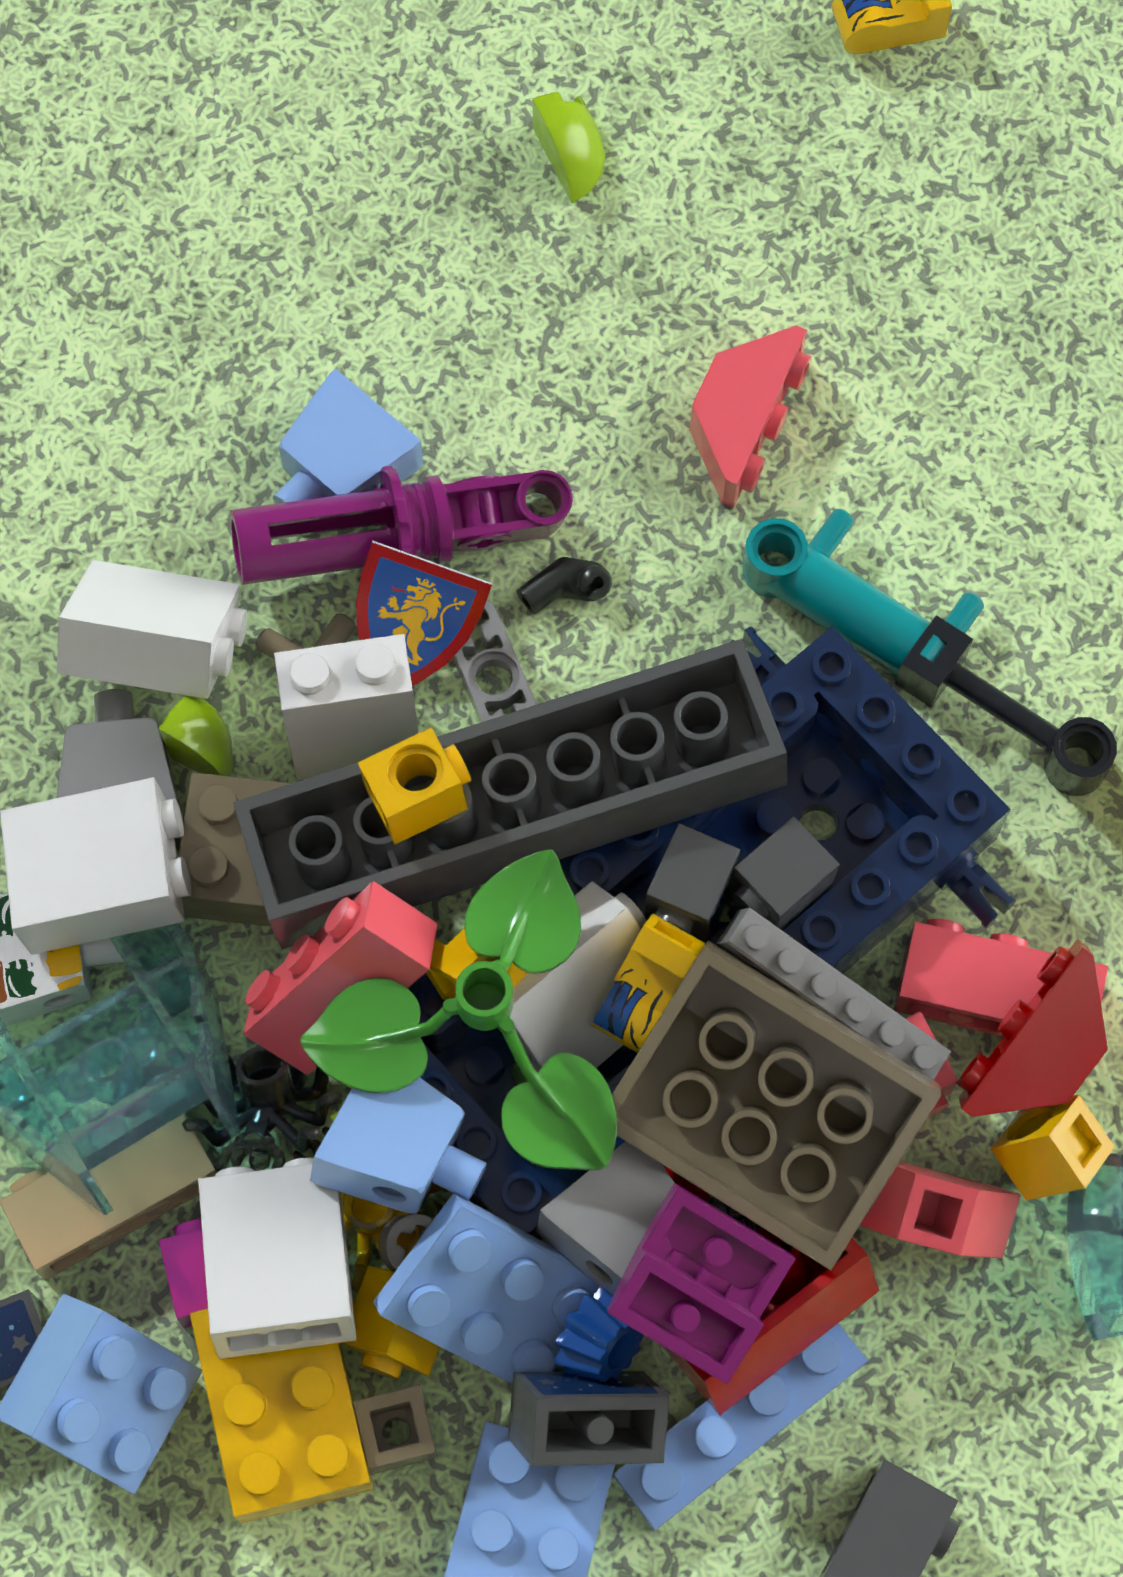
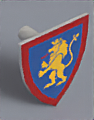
[356,541,493,686]

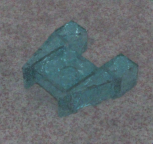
[0,923,240,1215]

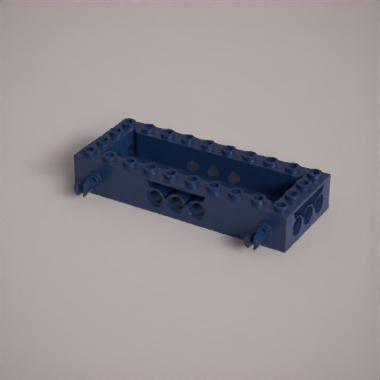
[408,626,1016,1240]

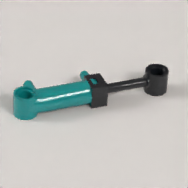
[742,509,1117,796]

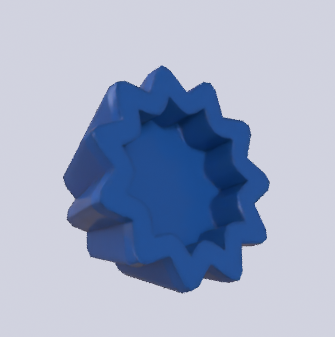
[554,1287,644,1382]

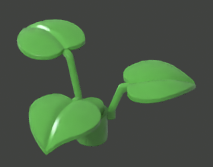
[301,849,617,1170]

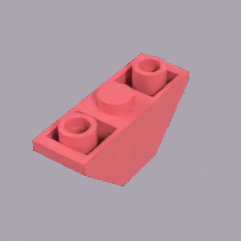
[689,325,812,508]
[860,1161,1021,1259]

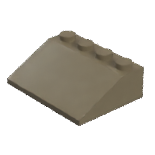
[612,940,942,1270]

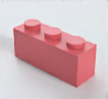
[243,881,438,1075]
[893,919,1108,1036]

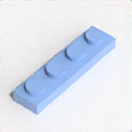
[613,1323,868,1531]

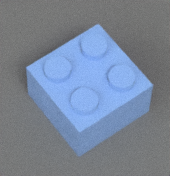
[0,1293,202,1495]

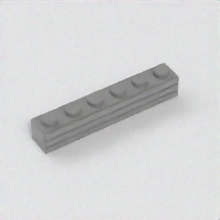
[715,908,951,1080]

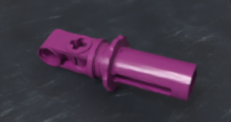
[230,466,573,585]

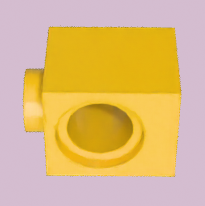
[357,727,471,845]
[990,1095,1115,1201]

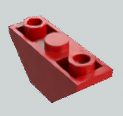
[957,939,1108,1117]

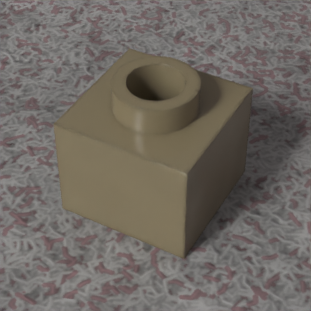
[353,1384,438,1475]

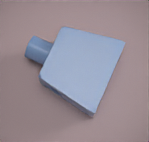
[273,368,423,504]
[310,1078,487,1214]

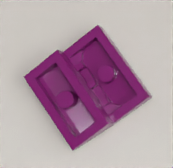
[607,1183,796,1385]

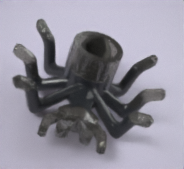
[182,1038,343,1171]

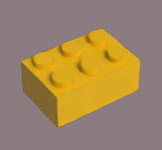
[190,1309,374,1524]

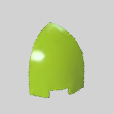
[532,92,606,203]
[159,695,234,776]

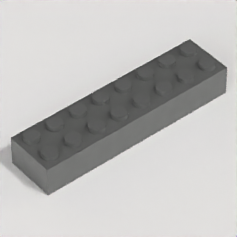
[233,639,787,950]

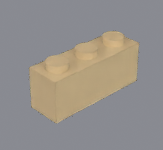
[0,1101,217,1281]

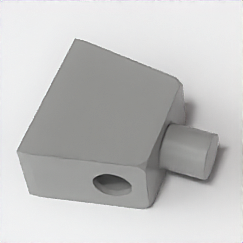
[56,689,184,822]
[536,1141,674,1295]

